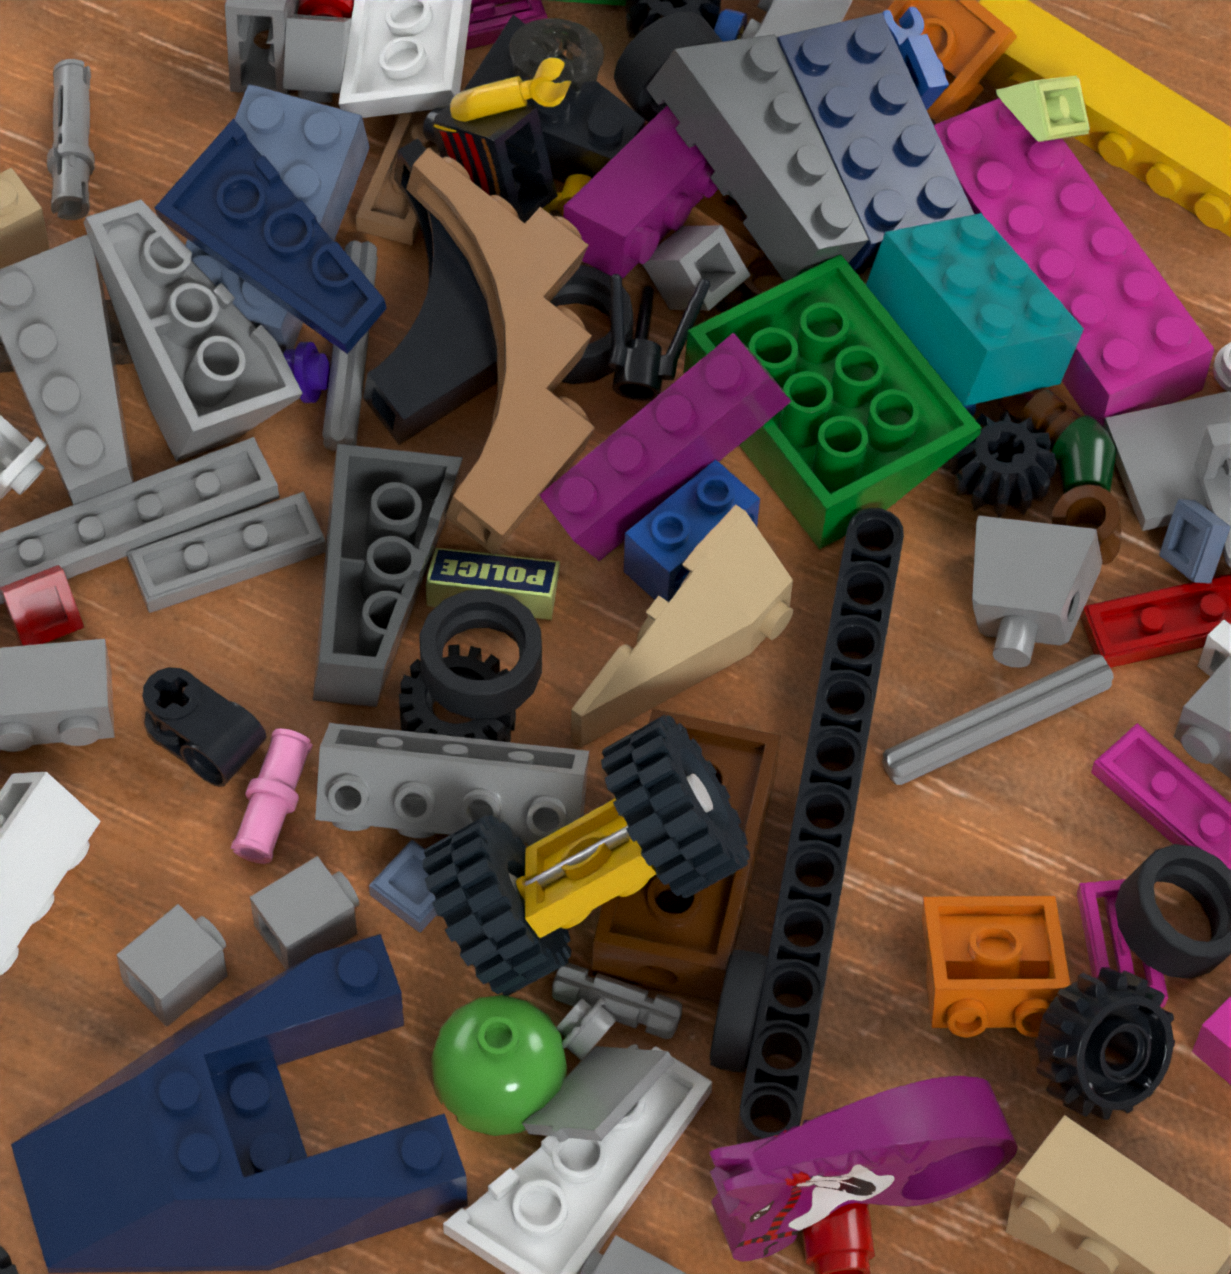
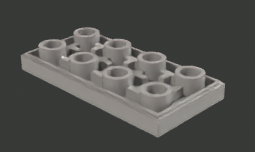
[1103,391,1231,531]

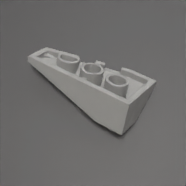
[83,200,302,462]

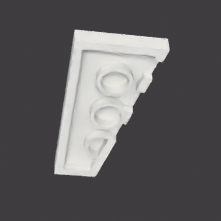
[443,1046,713,1274]

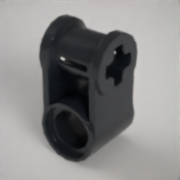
[142,667,267,787]

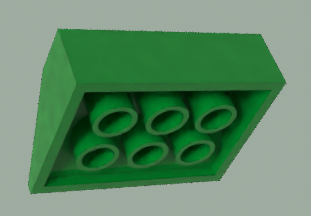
[683,254,982,550]

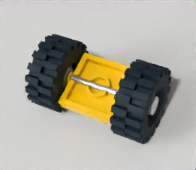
[422,715,750,996]

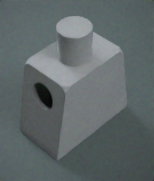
[225,0,299,95]
[972,516,1102,668]

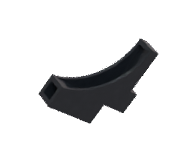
[363,138,498,445]

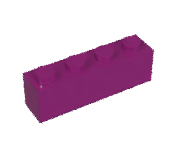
[563,105,718,279]
[539,333,792,561]

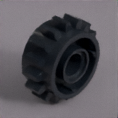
[1035,967,1175,1120]

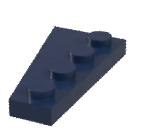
[154,118,387,354]

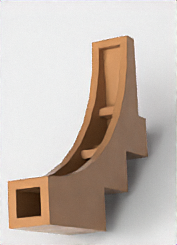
[406,147,595,555]

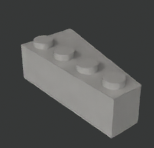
[0,234,134,505]

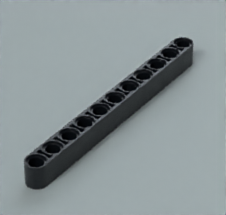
[737,508,904,1144]

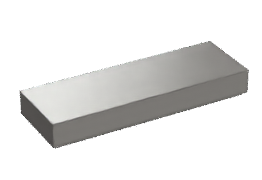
[126,492,326,613]

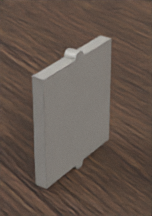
[522,1044,674,1142]

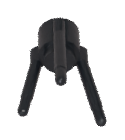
[608,273,710,401]

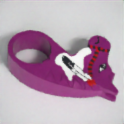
[709,1076,1018,1262]

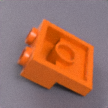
[887,0,1017,125]
[922,896,1070,1038]

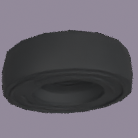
[710,950,768,1072]

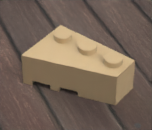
[1006,1115,1231,1274]

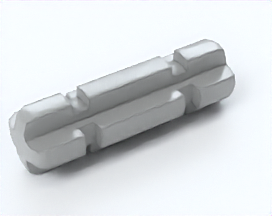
[552,962,682,1039]

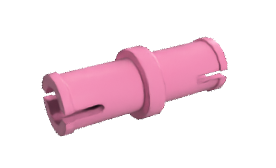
[231,728,313,864]

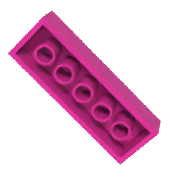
[934,98,1214,427]

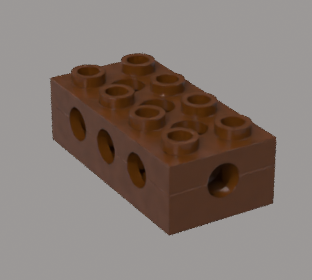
[592,709,781,1003]

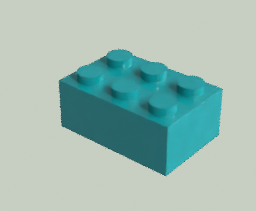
[866,213,1084,406]

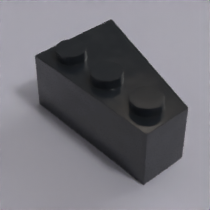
[463,15,645,183]

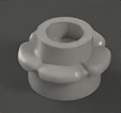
[556,998,617,1061]

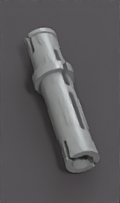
[47,59,95,220]

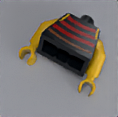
[423,58,592,223]

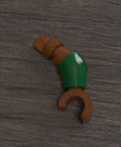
[998,389,1122,565]

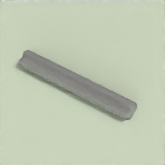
[322,240,378,451]
[882,654,1114,785]

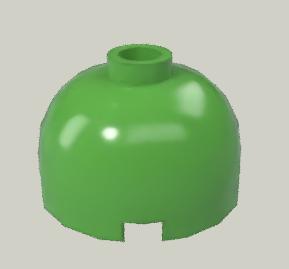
[431,995,567,1136]

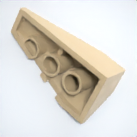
[571,505,793,747]

